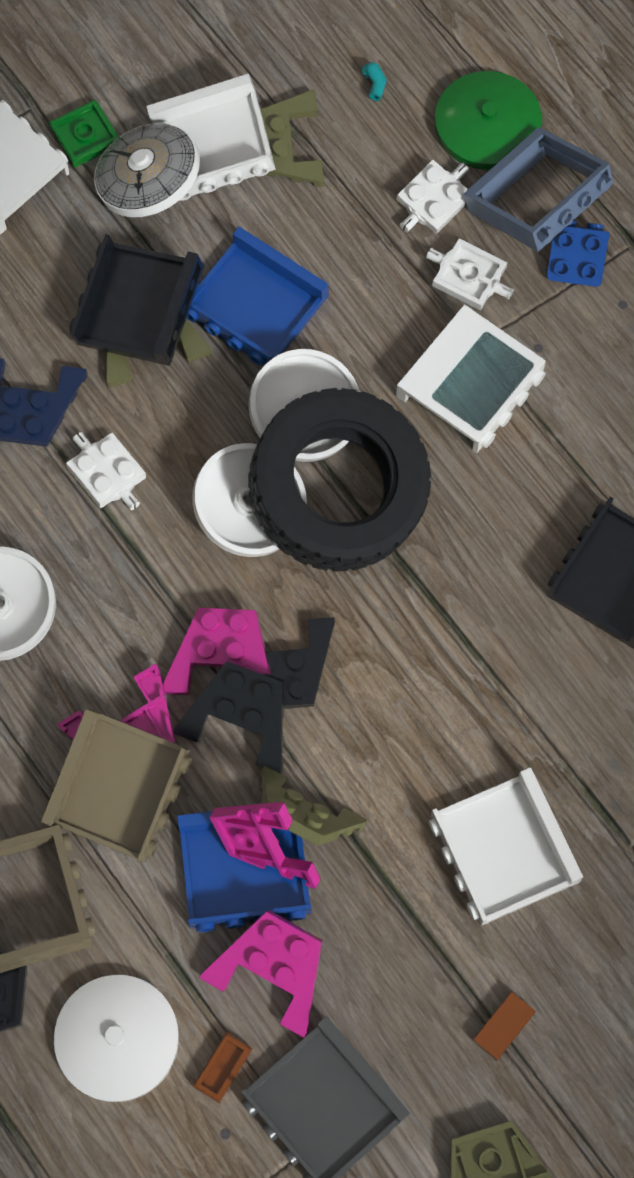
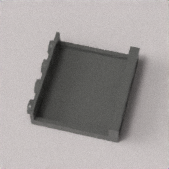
[241,1016,410,1178]

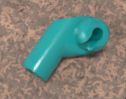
[362,62,387,101]

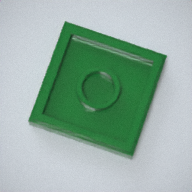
[48,99,119,168]

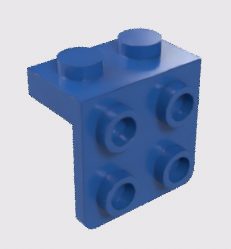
[547,221,610,287]

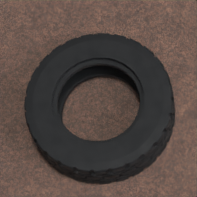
[248,388,431,571]

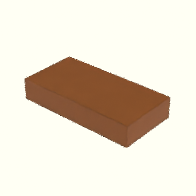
[473,992,536,1061]
[193,1032,253,1104]

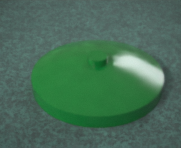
[435,71,542,170]

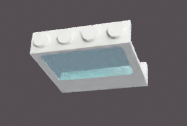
[396,304,546,453]

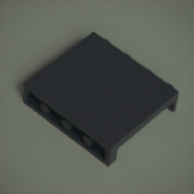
[70,234,204,366]
[547,496,634,649]

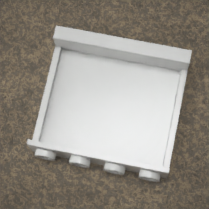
[147,74,276,201]
[0,100,69,235]
[429,768,583,926]

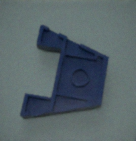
[0,359,88,447]

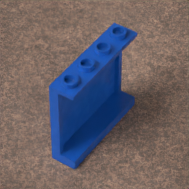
[187,227,329,366]
[177,811,311,932]

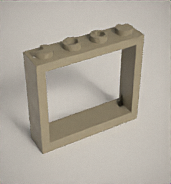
[0,825,96,973]

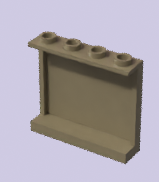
[41,709,192,863]

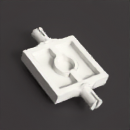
[396,160,469,234]
[426,238,514,311]
[66,432,146,510]

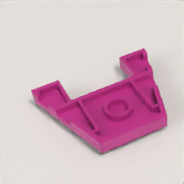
[163,608,271,695]
[57,663,176,743]
[209,802,321,889]
[200,910,323,1038]

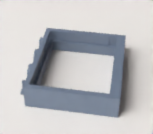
[463,127,614,252]

